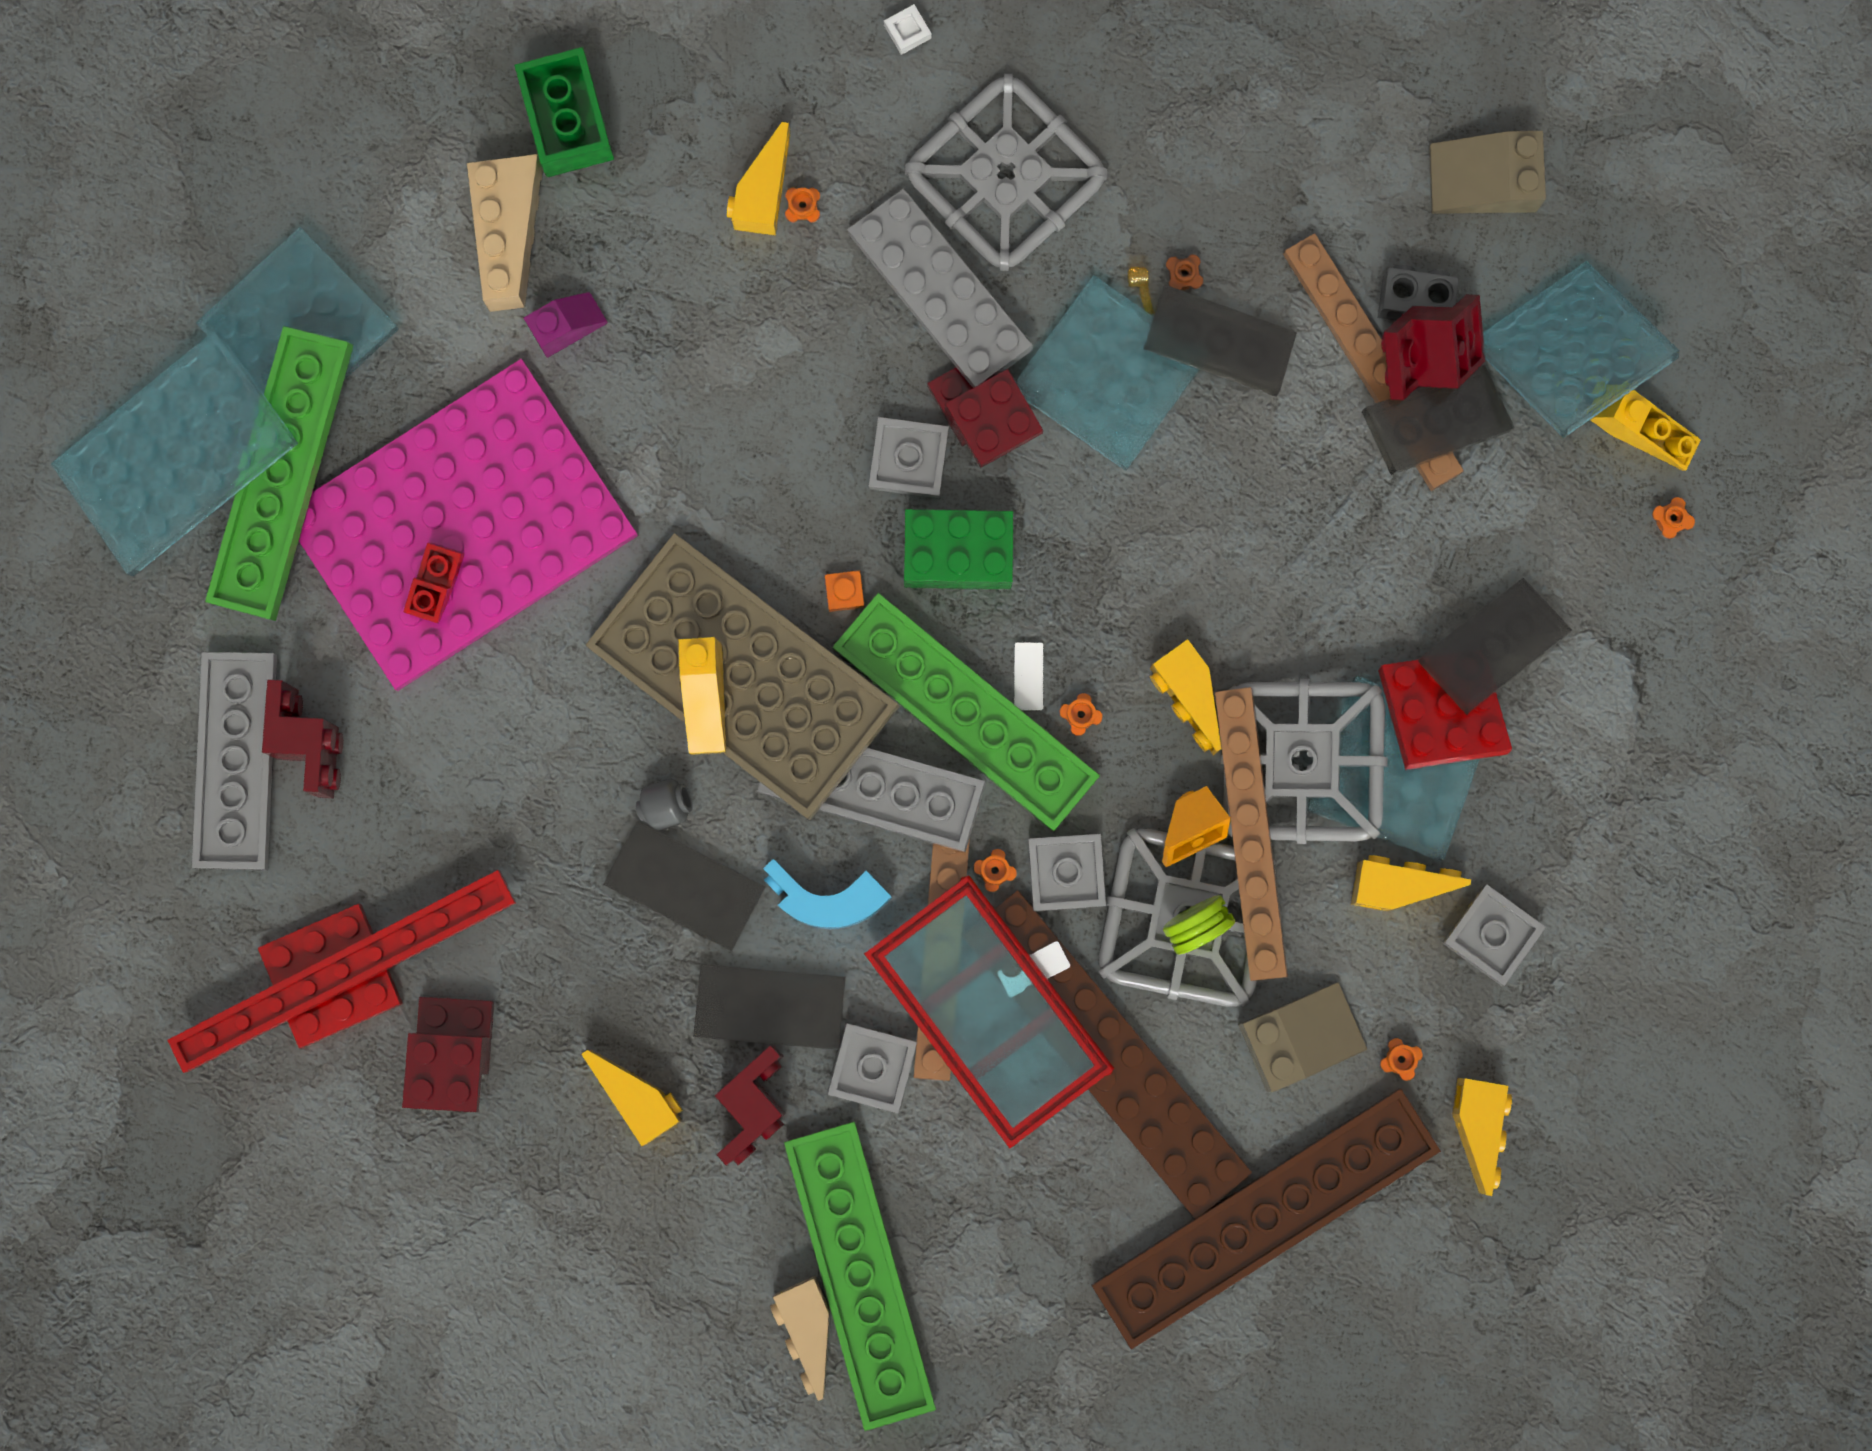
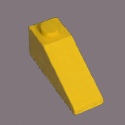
[727,122,790,235]
[678,637,726,754]
[581,1050,683,1146]

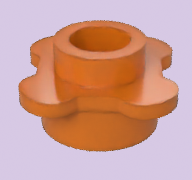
[785,188,820,223]
[1652,497,1695,539]
[1060,693,1102,736]
[974,849,1017,892]
[1380,1038,1423,1081]

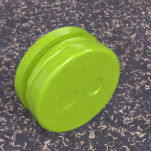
[1163,895,1235,955]

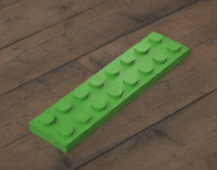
[205,326,354,621]
[832,593,1100,832]
[784,1121,936,1431]

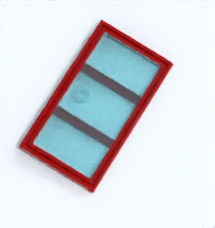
[864,875,1115,1149]

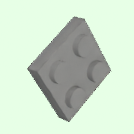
[869,417,949,499]
[1028,834,1106,912]
[1443,884,1546,986]
[827,1023,917,1113]

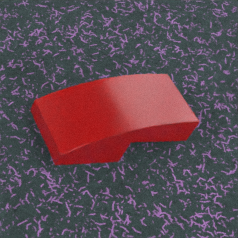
[403,542,465,623]

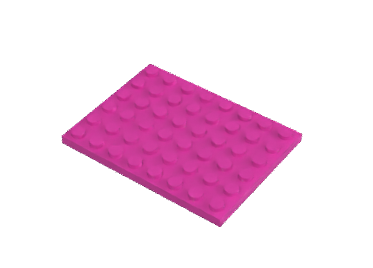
[299,359,638,691]

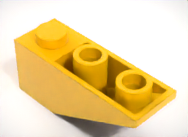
[1587,386,1701,471]
[1150,639,1222,755]
[1351,855,1471,911]
[1452,1078,1512,1196]

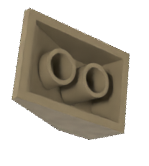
[1429,131,1546,214]
[1238,982,1368,1092]

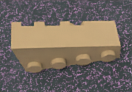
[467,154,543,312]

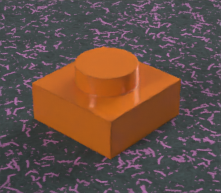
[825,570,865,612]

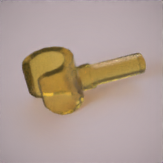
[1128,267,1154,316]

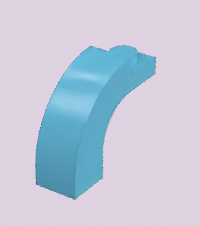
[763,859,892,929]

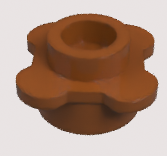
[1166,254,1203,292]

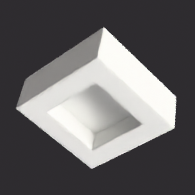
[884,4,931,55]

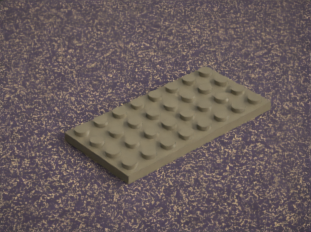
[585,533,900,820]

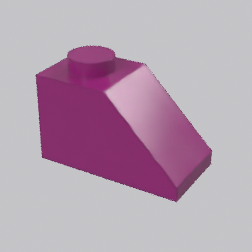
[523,292,608,358]

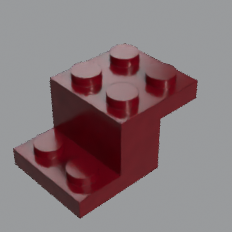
[1381,294,1485,400]
[927,368,1043,468]
[262,680,344,799]
[402,997,494,1112]
[715,1045,786,1166]

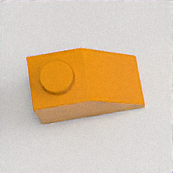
[1162,786,1231,867]

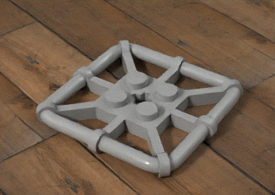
[905,73,1108,271]
[1220,678,1388,844]
[1098,828,1277,1008]

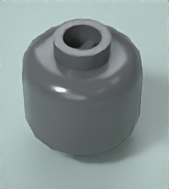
[636,778,693,830]

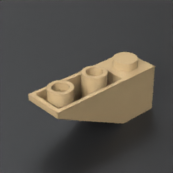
[770,1276,830,1401]

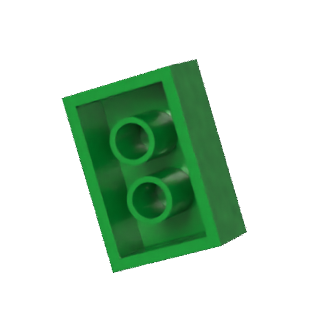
[514,47,614,178]
[904,509,1013,589]

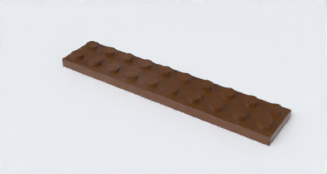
[962,890,1252,1219]
[1091,1088,1441,1350]

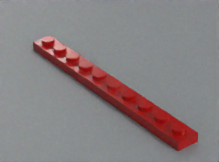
[167,870,516,1073]

